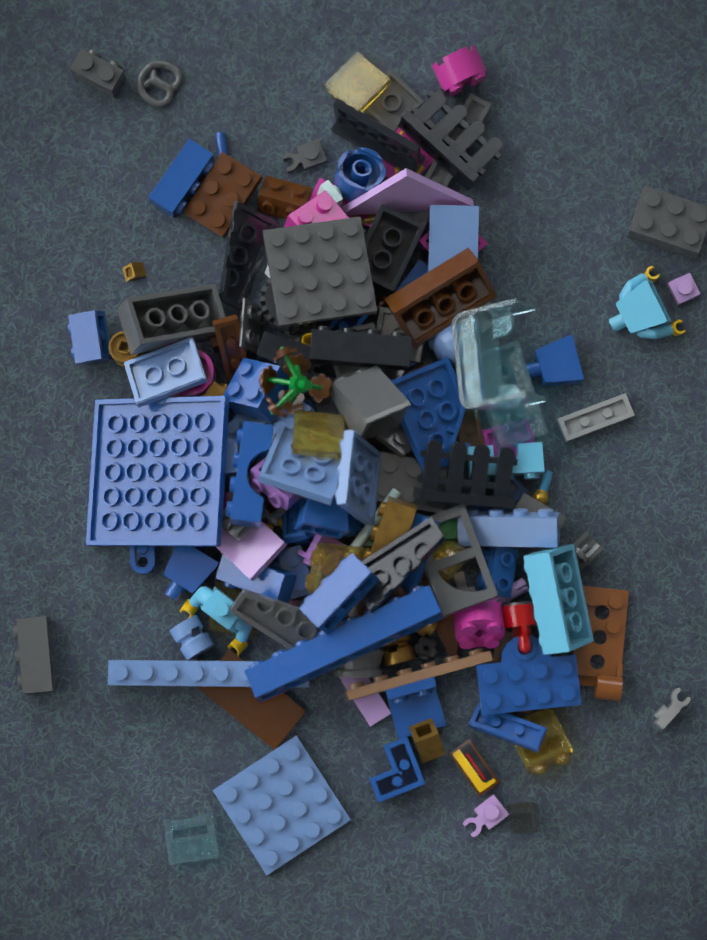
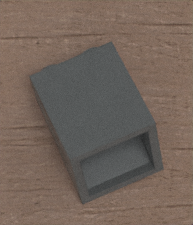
[330,365,411,440]

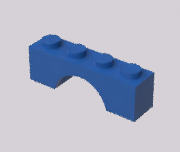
[226,421,274,528]

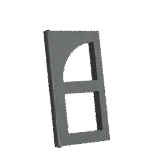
[424,504,499,617]

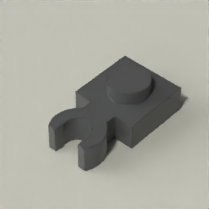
[282,139,327,173]

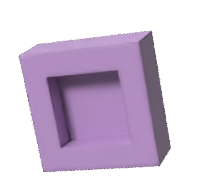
[667,273,700,306]

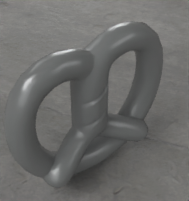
[137,60,183,108]

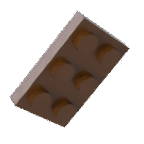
[183,152,263,239]

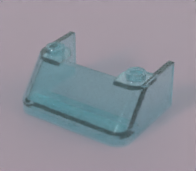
[452,298,545,410]

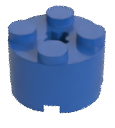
[334,147,386,202]

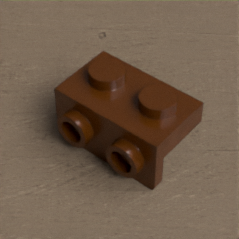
[257,175,312,220]

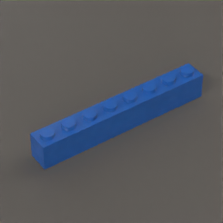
[244,585,443,703]

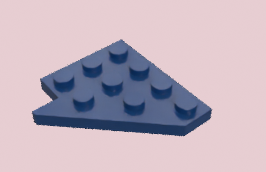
[391,357,476,473]

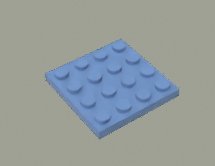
[213,735,351,875]

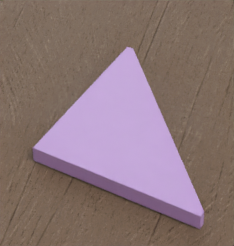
[342,168,474,216]

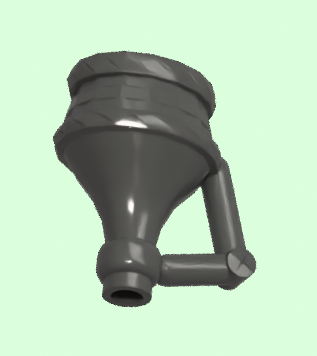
[333,607,385,677]

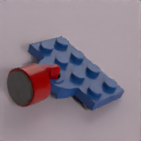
[476,601,582,715]

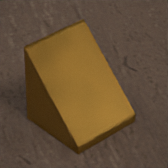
[122,262,147,282]

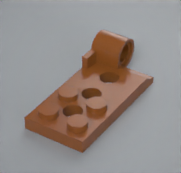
[572,586,629,701]

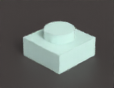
[317,180,343,206]

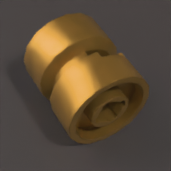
[108,331,143,368]
[382,634,416,667]

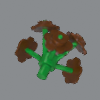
[259,346,333,418]

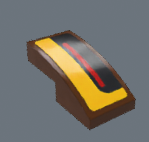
[449,740,500,798]

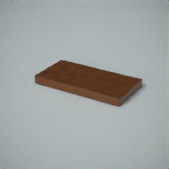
[198,649,306,750]

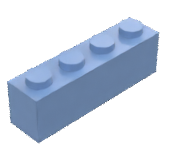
[457,508,560,548]

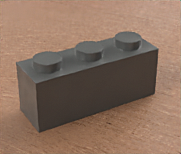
[13,616,56,694]

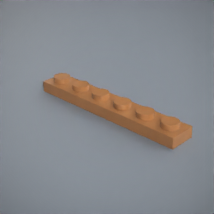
[345,648,493,701]

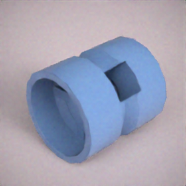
[169,615,215,661]

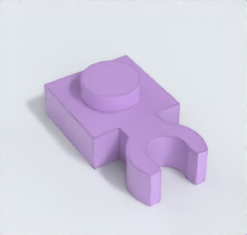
[463,794,509,837]

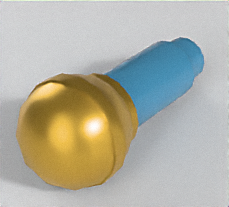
[532,470,553,505]

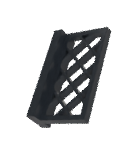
[332,98,426,173]

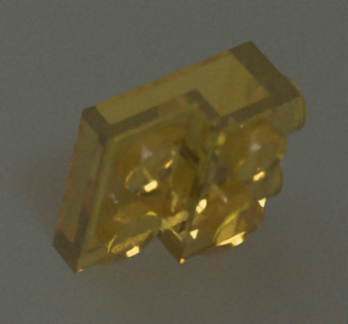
[305,542,367,594]
[514,708,573,776]

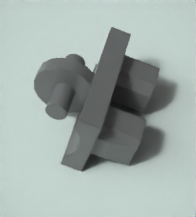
[573,531,603,571]

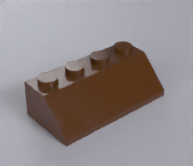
[384,247,498,348]

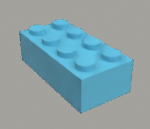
[523,544,594,655]

